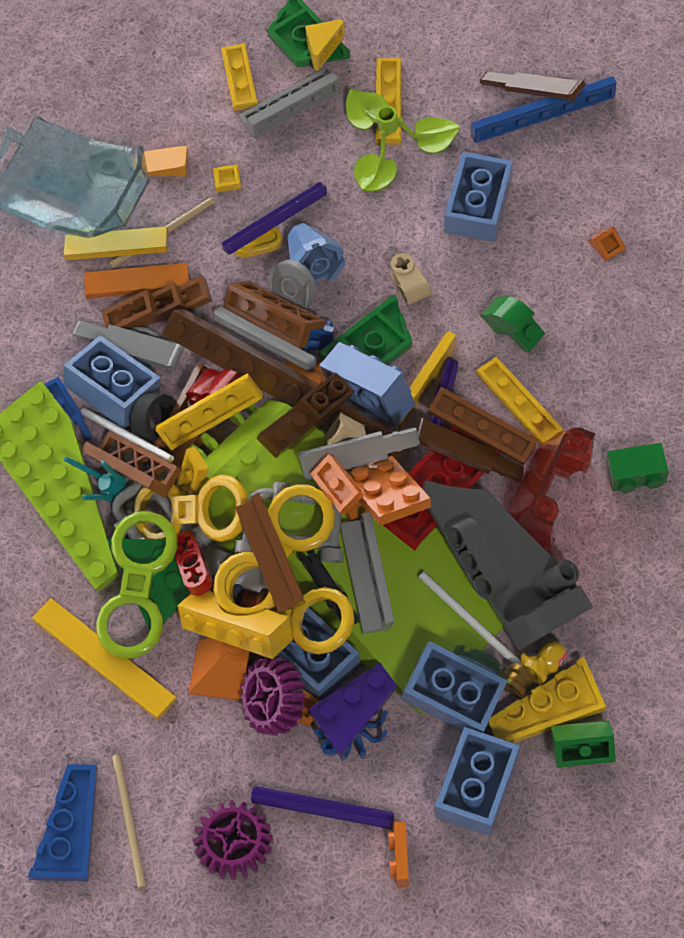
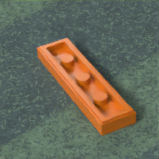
[84,263,190,299]

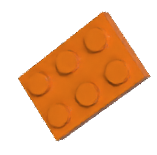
[347,456,431,526]

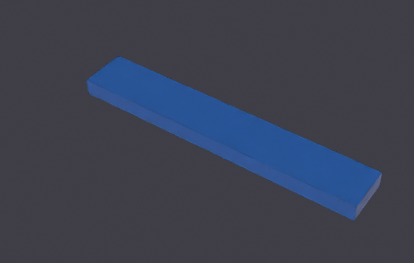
[471,76,617,143]

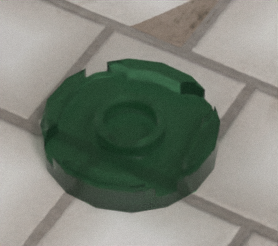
[453,645,507,679]

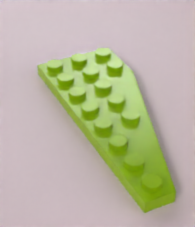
[0,381,120,591]

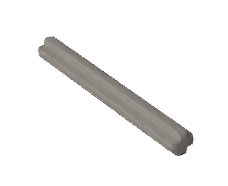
[213,307,317,371]

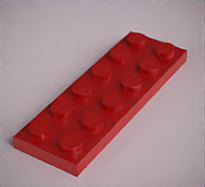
[383,426,502,551]

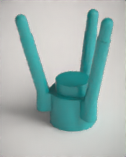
[64,457,127,503]

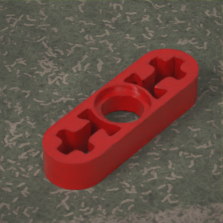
[175,531,213,596]

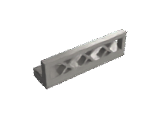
[238,69,340,139]
[340,513,394,635]

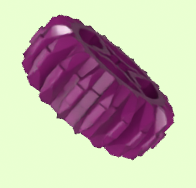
[239,657,307,736]
[193,800,273,881]

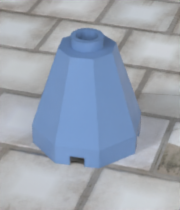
[287,223,345,287]

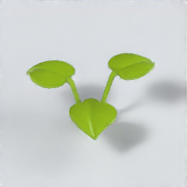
[346,88,460,192]

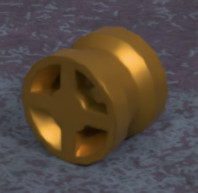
[502,663,535,699]

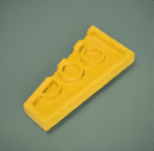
[488,657,606,743]

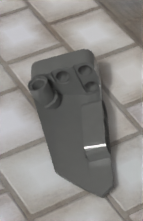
[423,480,593,651]

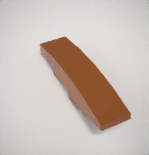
[102,275,212,330]

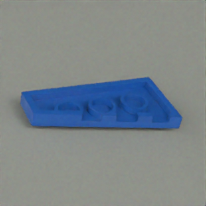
[28,764,98,881]

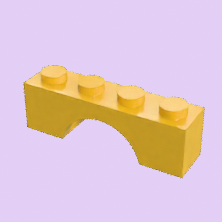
[178,591,293,659]

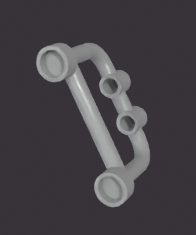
[112,464,214,551]
[235,482,344,563]

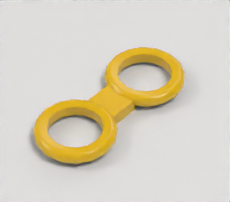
[133,474,249,542]
[214,484,335,616]
[225,563,355,655]

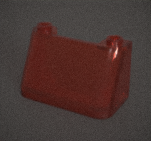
[507,427,595,553]

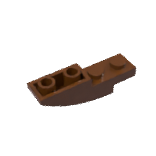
[257,372,355,458]

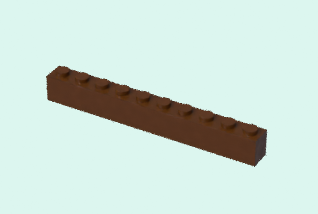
[162,309,410,463]

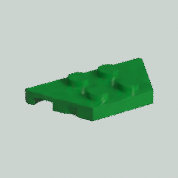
[267,0,351,68]
[319,295,412,365]
[108,539,191,631]

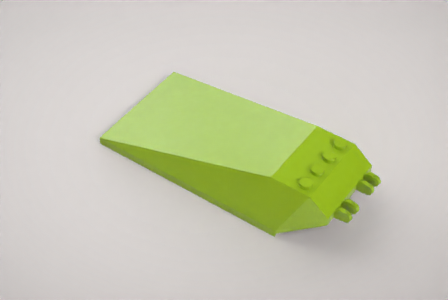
[188,398,505,715]

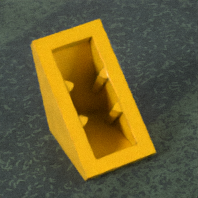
[305,19,345,71]

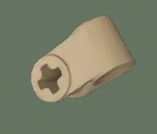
[391,253,432,306]

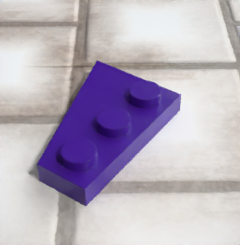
[308,663,397,758]

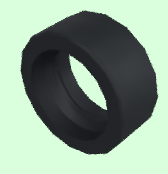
[131,392,177,445]

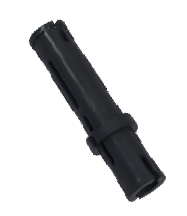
[298,549,361,624]

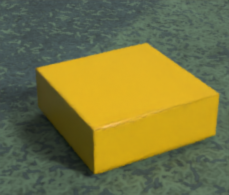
[213,164,241,193]

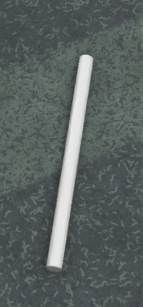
[81,408,174,463]
[418,571,522,665]

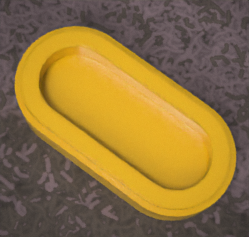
[234,227,283,258]

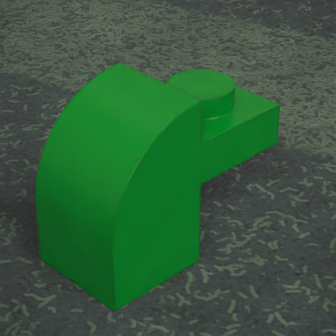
[480,296,546,352]

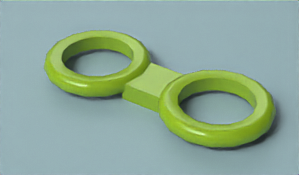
[96,511,177,659]

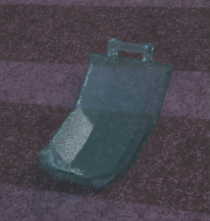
[0,116,149,238]

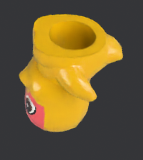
[521,641,568,685]

